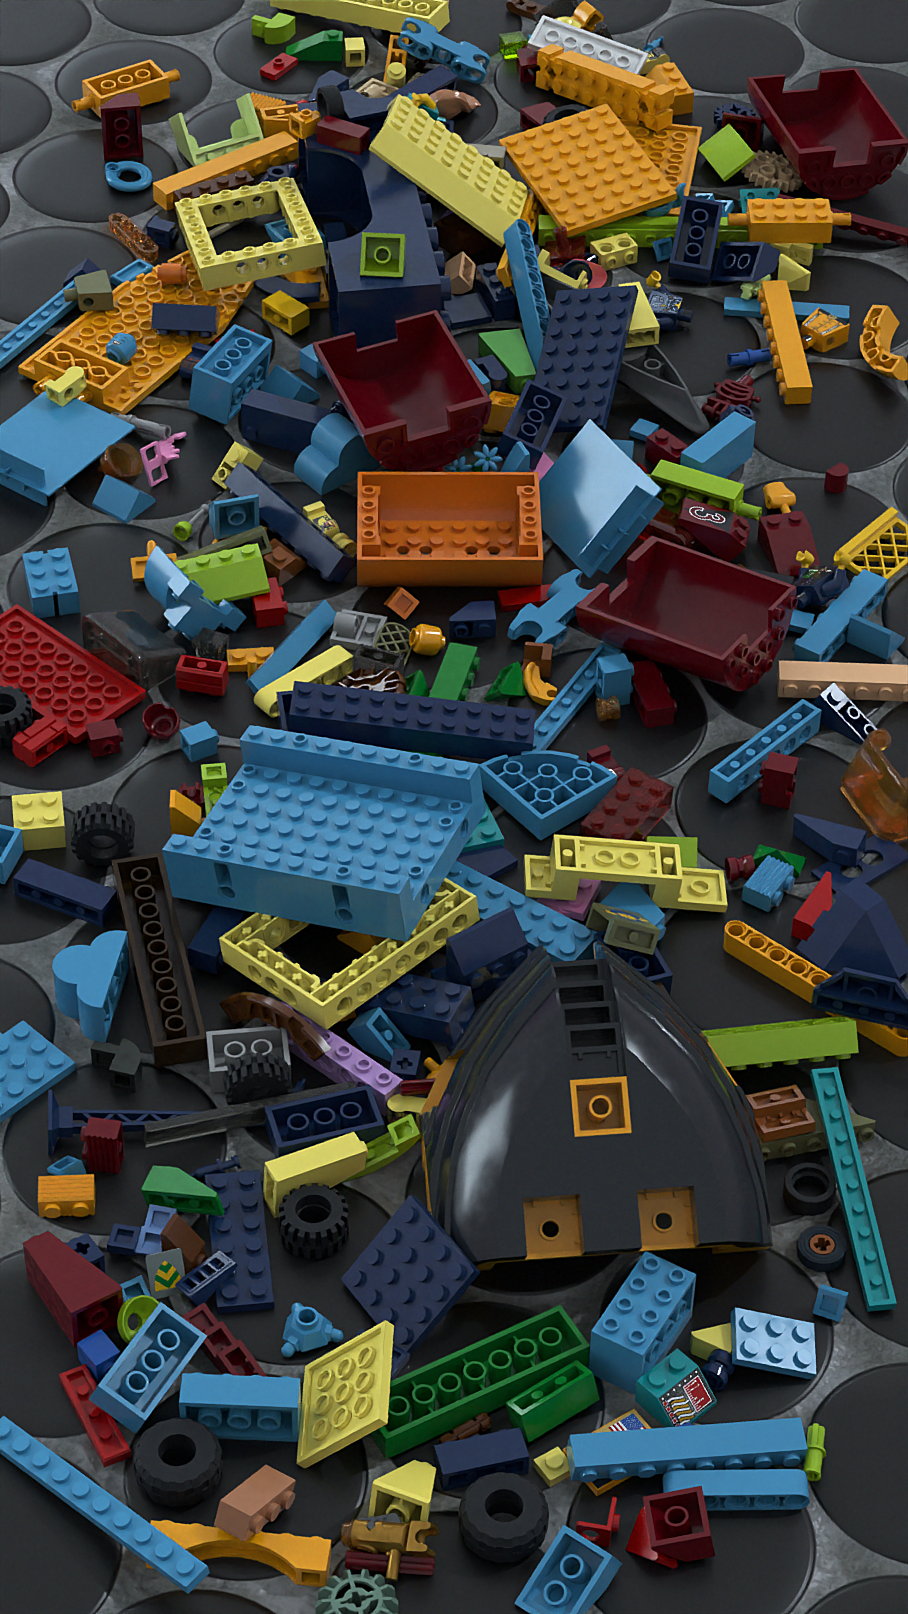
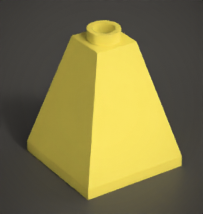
[368,1460,436,1542]

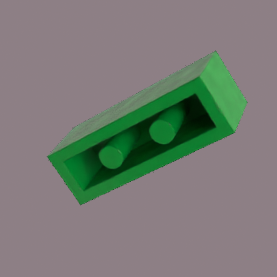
[505,1360,600,1443]

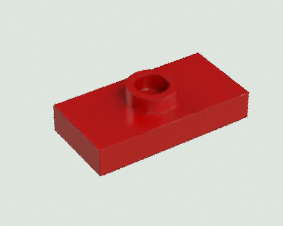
[260,53,298,81]

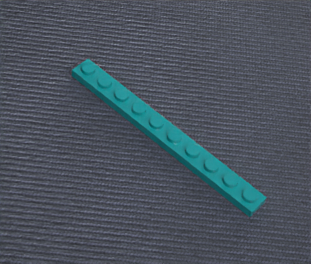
[810,1067,897,1312]

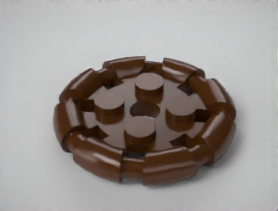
[333,666,406,694]

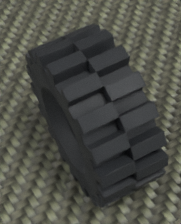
[223,1052,293,1112]

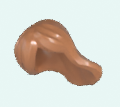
[429,89,481,120]

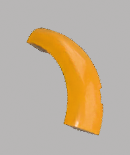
[859,305,908,381]

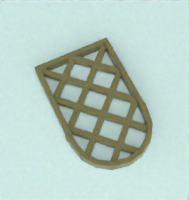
[367,622,413,673]

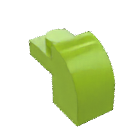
[251,12,296,44]

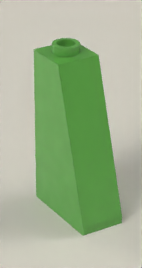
[478,329,536,394]

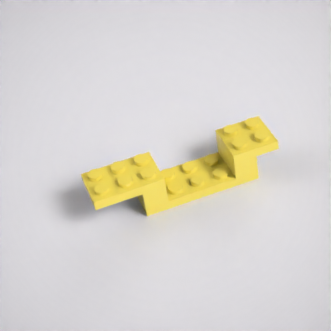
[523,834,728,913]

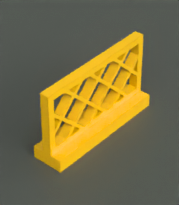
[833,506,908,581]

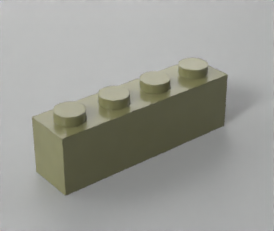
[176,525,273,561]

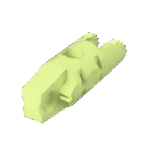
[740,275,771,300]

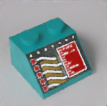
[635,1348,717,1428]

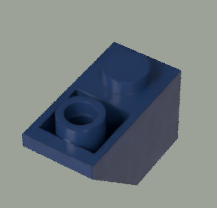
[449,601,496,639]

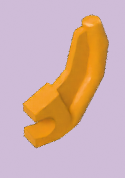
[523,662,557,706]

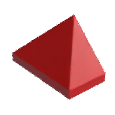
[625,1507,678,1569]

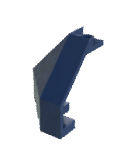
[796,877,908,984]

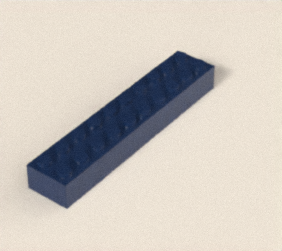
[288,681,535,760]

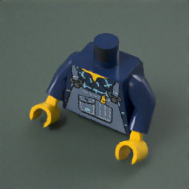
[646,271,693,331]

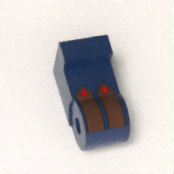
[179,342,212,380]
[474,354,507,392]

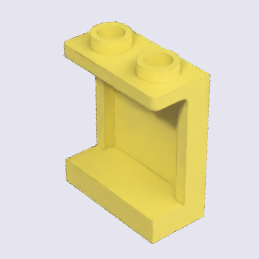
[537,249,588,289]

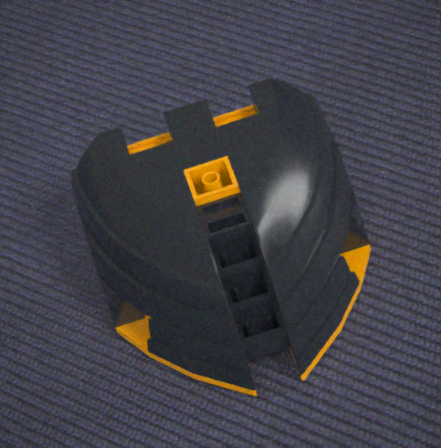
[419,941,773,1271]

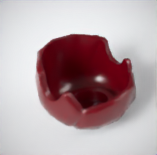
[142,702,181,741]

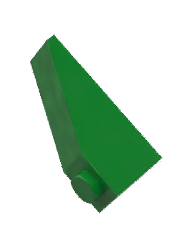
[286,30,343,61]
[141,1165,225,1216]

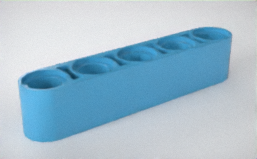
[662,1469,810,1511]

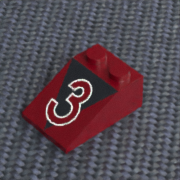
[677,498,750,562]

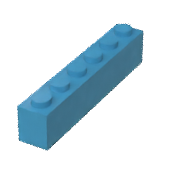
[792,569,888,662]

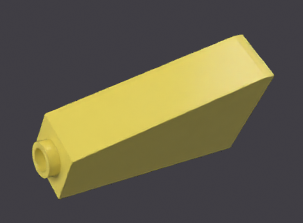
[619,282,660,348]
[263,1132,368,1218]

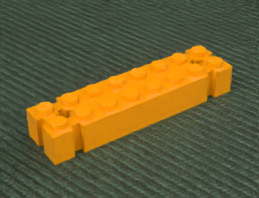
[536,44,675,132]

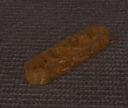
[108,213,159,261]

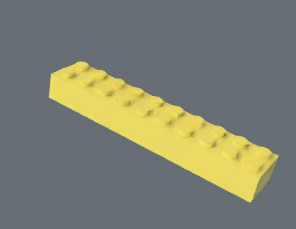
[270,0,450,33]

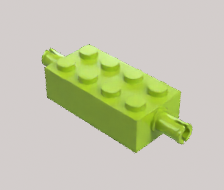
[646,459,762,521]

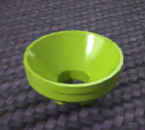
[117,1295,159,1344]

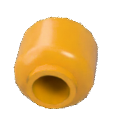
[409,624,445,656]

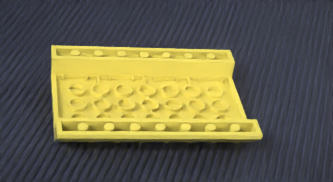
[369,94,529,247]

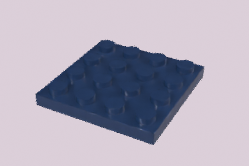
[341,1195,481,1356]

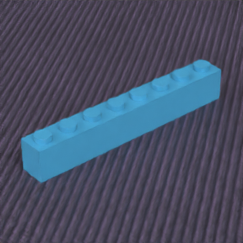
[566,1417,808,1482]

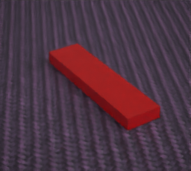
[59,1364,131,1468]

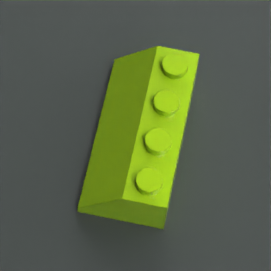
[174,543,270,604]

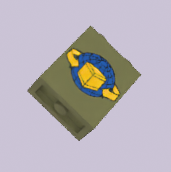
[585,902,661,955]

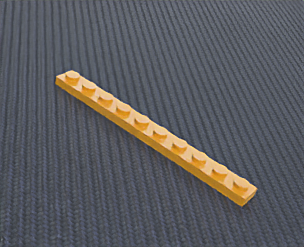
[496,189,543,288]

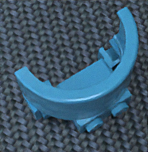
[144,545,246,644]

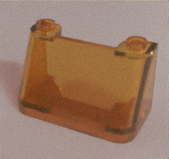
[840,728,908,842]

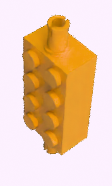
[72,59,180,118]
[727,198,851,243]

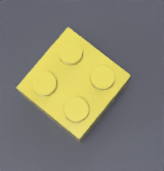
[12,791,66,851]

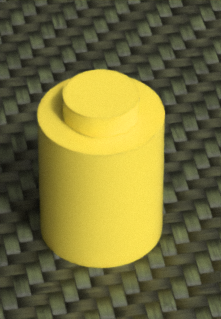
[386,62,406,88]

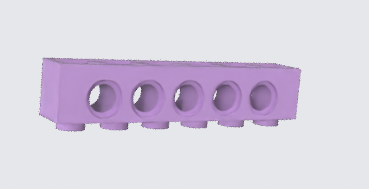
[267,1001,402,1116]

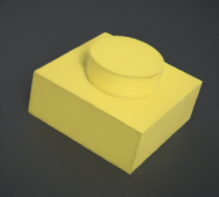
[533,1447,570,1487]

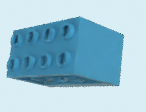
[188,324,272,425]
[589,1251,696,1395]

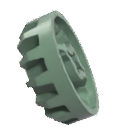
[315,1569,398,1614]

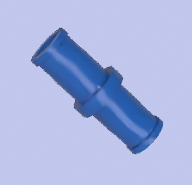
[727,348,771,367]

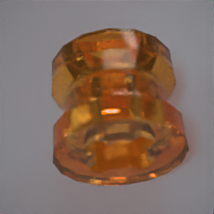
[595,695,620,722]

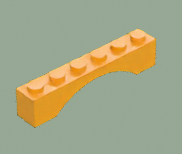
[145,1520,331,1587]

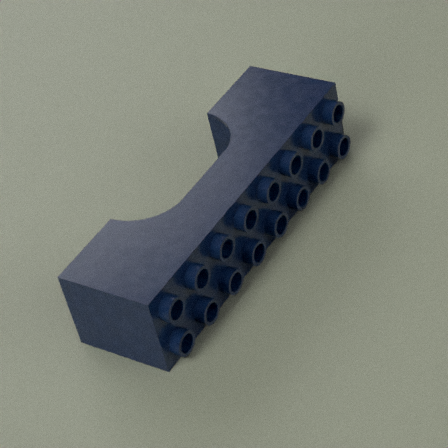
[297,97,451,349]

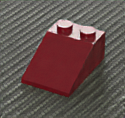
[757,511,821,578]

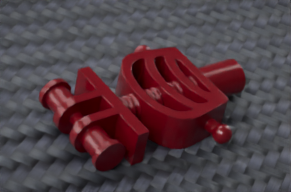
[701,375,761,420]

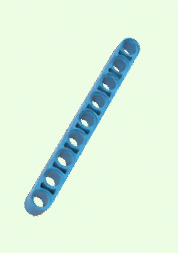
[503,219,550,371]

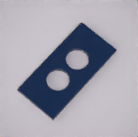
[811,831,908,894]

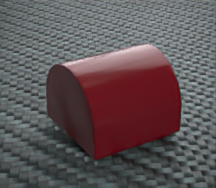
[824,462,849,493]

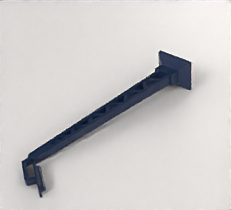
[48,1078,306,1155]

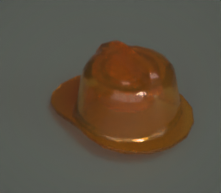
[97,443,143,479]

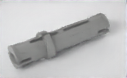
[111,412,171,440]

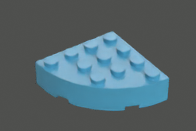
[479,750,617,841]

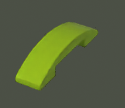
[201,763,228,817]
[340,1114,422,1183]

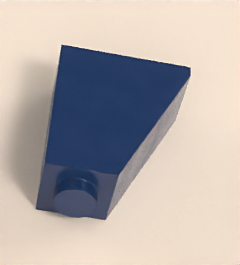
[340,89,388,132]

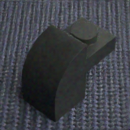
[91,1039,142,1092]

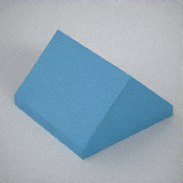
[259,365,320,403]
[92,475,156,524]
[847,613,905,660]

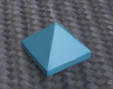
[652,237,673,262]

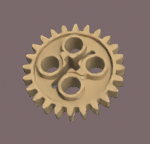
[741,150,803,193]

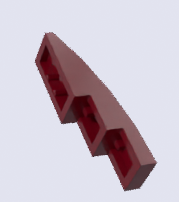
[181,1303,267,1377]

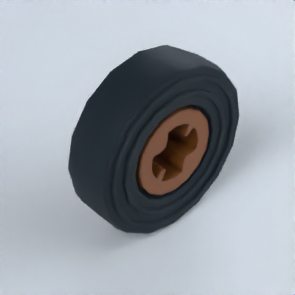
[796,1225,847,1272]

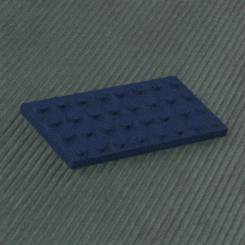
[534,285,639,433]

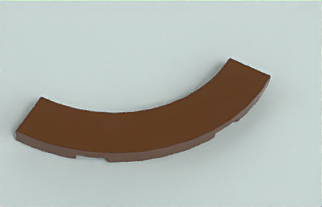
[220,992,332,1062]

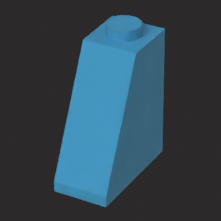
[600,882,666,940]

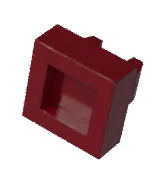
[178,782,205,810]

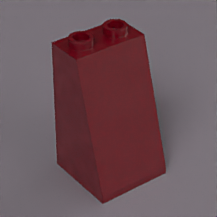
[23,1231,124,1348]

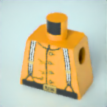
[800,308,850,353]

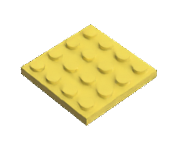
[296,1320,394,1468]

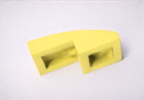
[769,243,814,266]

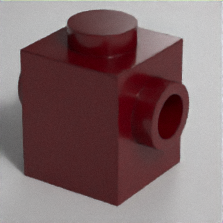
[85,719,124,758]

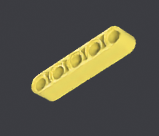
[254,645,357,718]

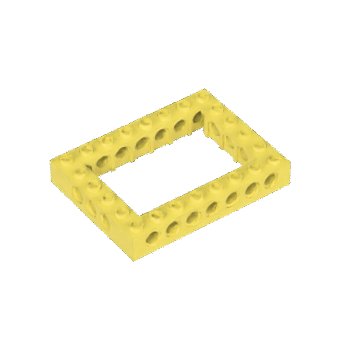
[175,177,327,291]
[219,878,480,1030]

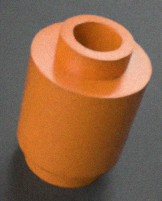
[157,263,187,284]

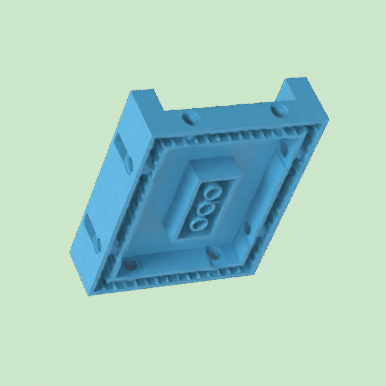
[162,725,486,942]

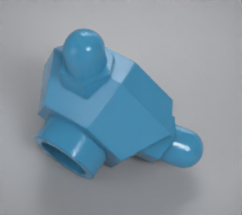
[281,1303,343,1357]

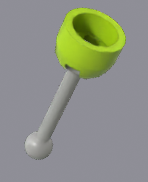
[173,504,209,541]

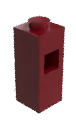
[315,115,370,156]

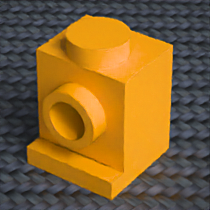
[289,108,321,139]

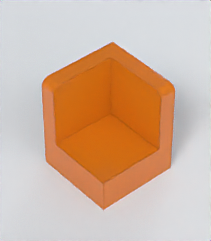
[384,586,419,620]

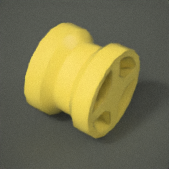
[332,533,357,558]

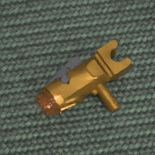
[341,1513,439,1582]

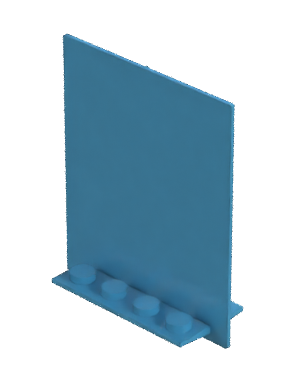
[0,391,135,506]
[539,419,665,578]

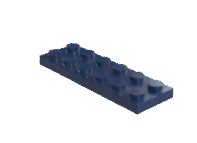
[205,1170,274,1314]

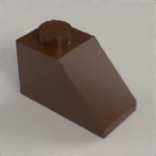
[160,1214,208,1275]

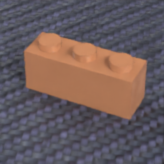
[214,1465,296,1542]

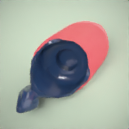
[552,259,607,288]

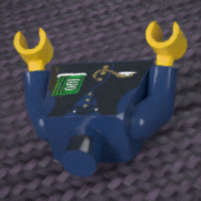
[794,550,852,609]

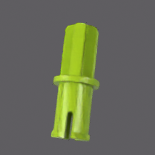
[803,1423,826,1481]

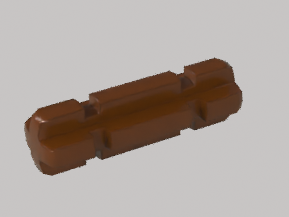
[439,1412,492,1444]

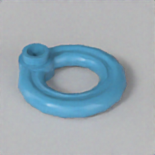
[105,161,153,192]

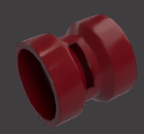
[725,854,755,882]

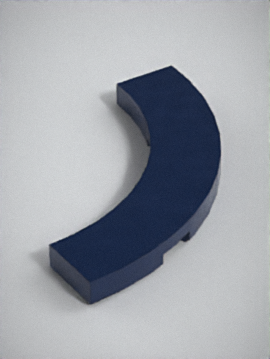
[243,258,321,303]

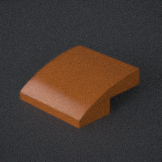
[745,1085,816,1142]

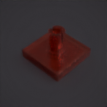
[545,226,587,267]

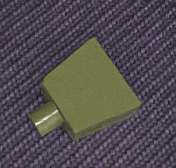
[63,270,114,311]

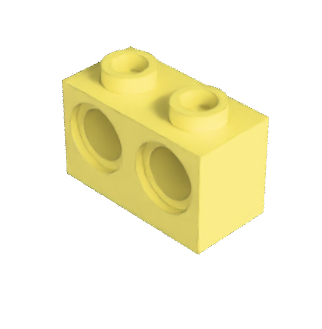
[590,233,638,271]

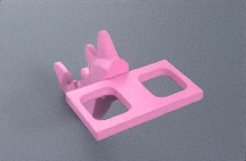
[140,432,187,487]

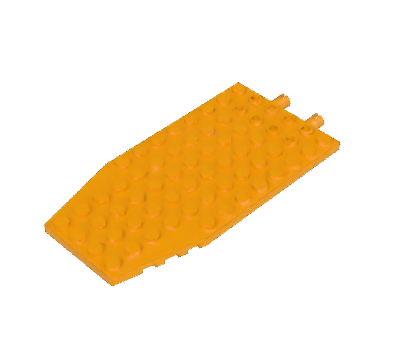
[18,250,255,415]

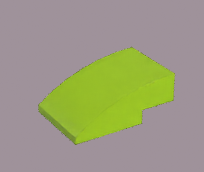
[698,124,756,182]

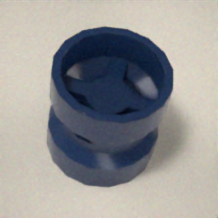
[701,1349,737,1390]

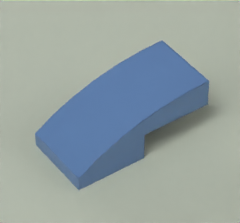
[135,1204,178,1256]

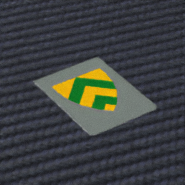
[145,1248,185,1300]

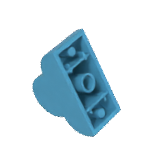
[294,413,381,496]
[52,930,130,1043]

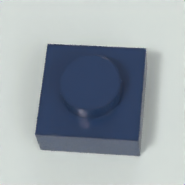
[107,1223,141,1256]

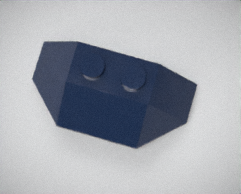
[811,967,908,1030]

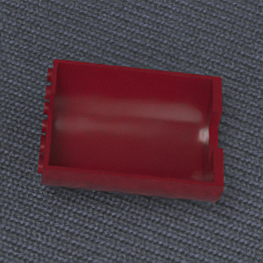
[747,68,908,200]
[312,310,492,472]
[576,536,798,691]

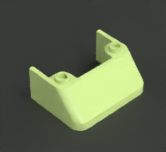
[169,93,264,167]

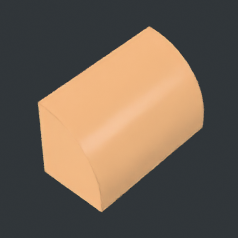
[445,251,476,294]

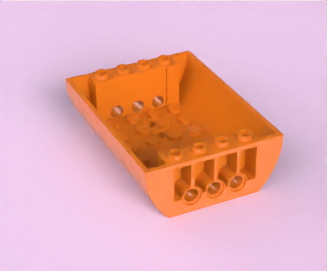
[357,472,543,587]

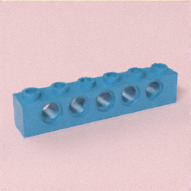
[708,699,821,804]

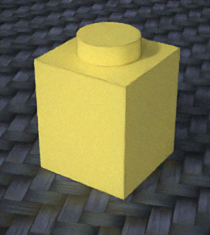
[344,37,365,67]

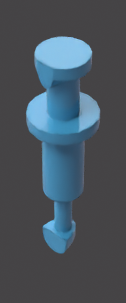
[643,36,664,52]

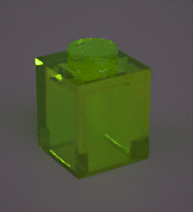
[499,31,528,60]

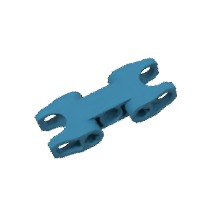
[397,17,491,84]
[507,569,595,649]

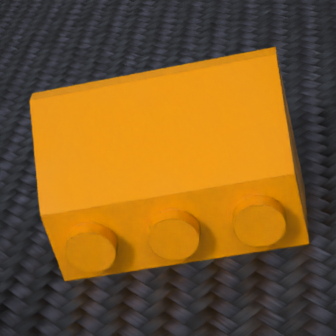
[645,62,694,116]

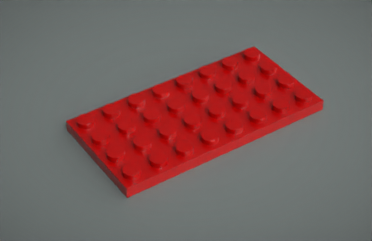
[0,604,146,745]

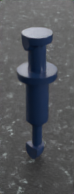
[188,1155,241,1179]

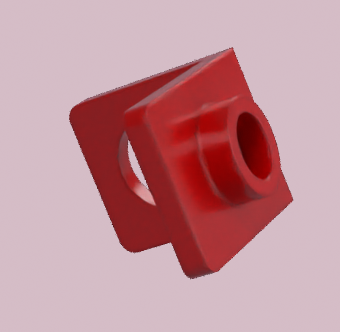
[576,1497,620,1547]

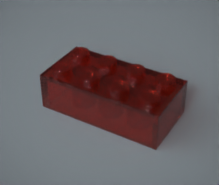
[579,766,674,841]

